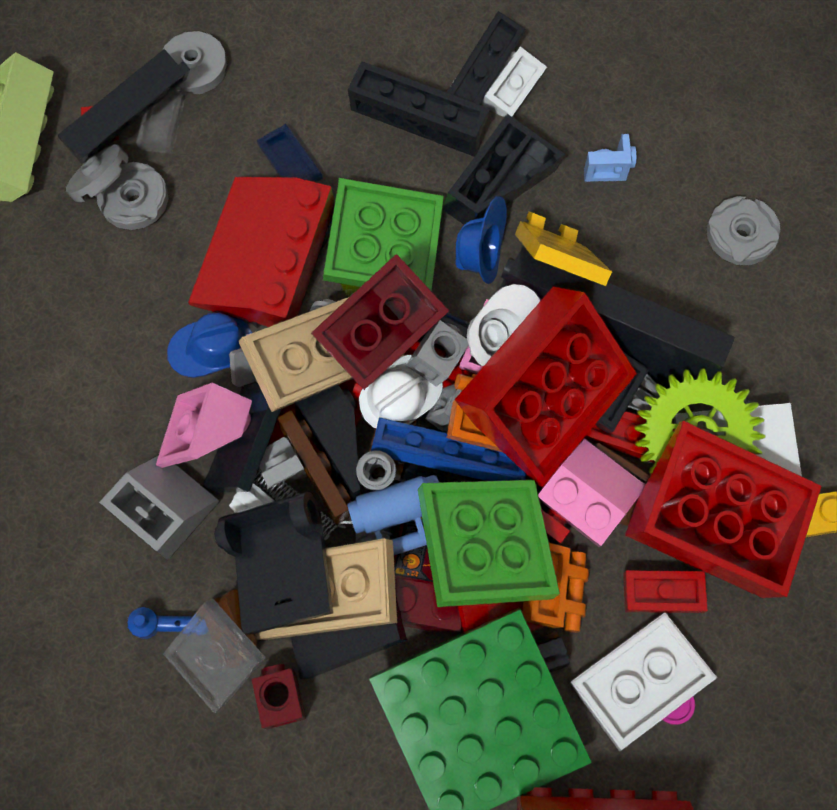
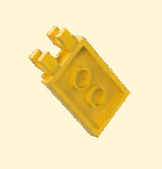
[515,211,612,286]

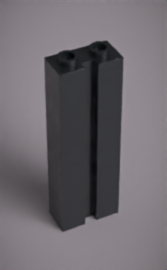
[499,246,735,389]

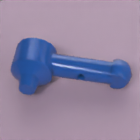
[127,607,211,639]

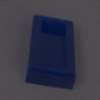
[257,124,323,182]

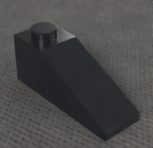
[295,385,360,502]

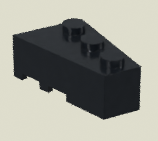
[442,114,565,225]

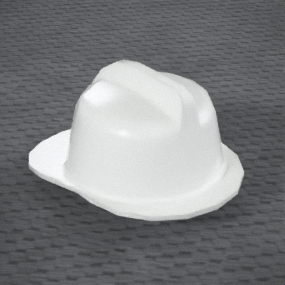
[467,284,541,366]
[359,355,443,428]

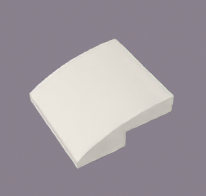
[450,47,547,117]

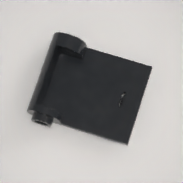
[214,492,333,636]

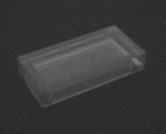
[136,88,186,153]

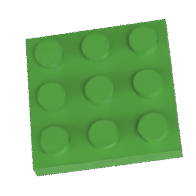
[323,178,444,291]
[418,480,560,607]

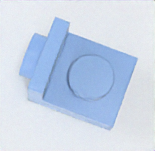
[584,134,636,182]

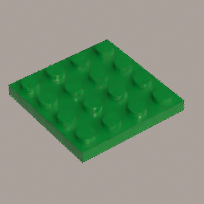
[369,607,592,810]

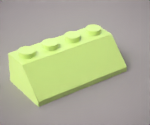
[0,52,54,202]

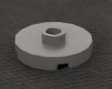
[163,31,227,94]
[66,145,128,202]
[97,162,169,230]
[707,196,780,265]

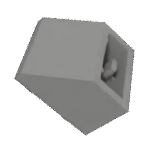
[99,455,219,560]

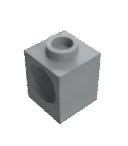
[406,320,469,386]

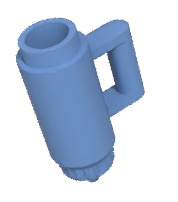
[347,475,441,555]

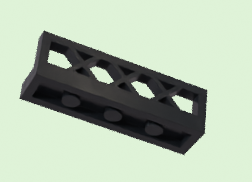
[58,49,190,165]
[347,61,490,157]

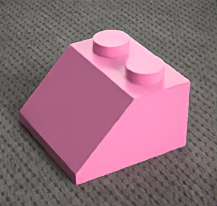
[156,383,252,468]
[538,439,645,547]

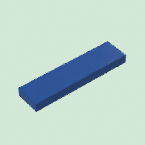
[371,418,526,481]

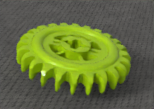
[634,368,766,474]

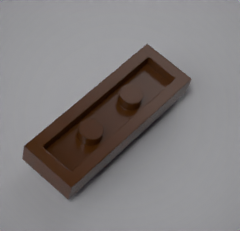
[278,411,352,525]

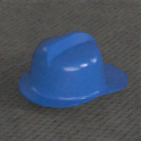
[455,196,507,284]
[167,313,252,378]

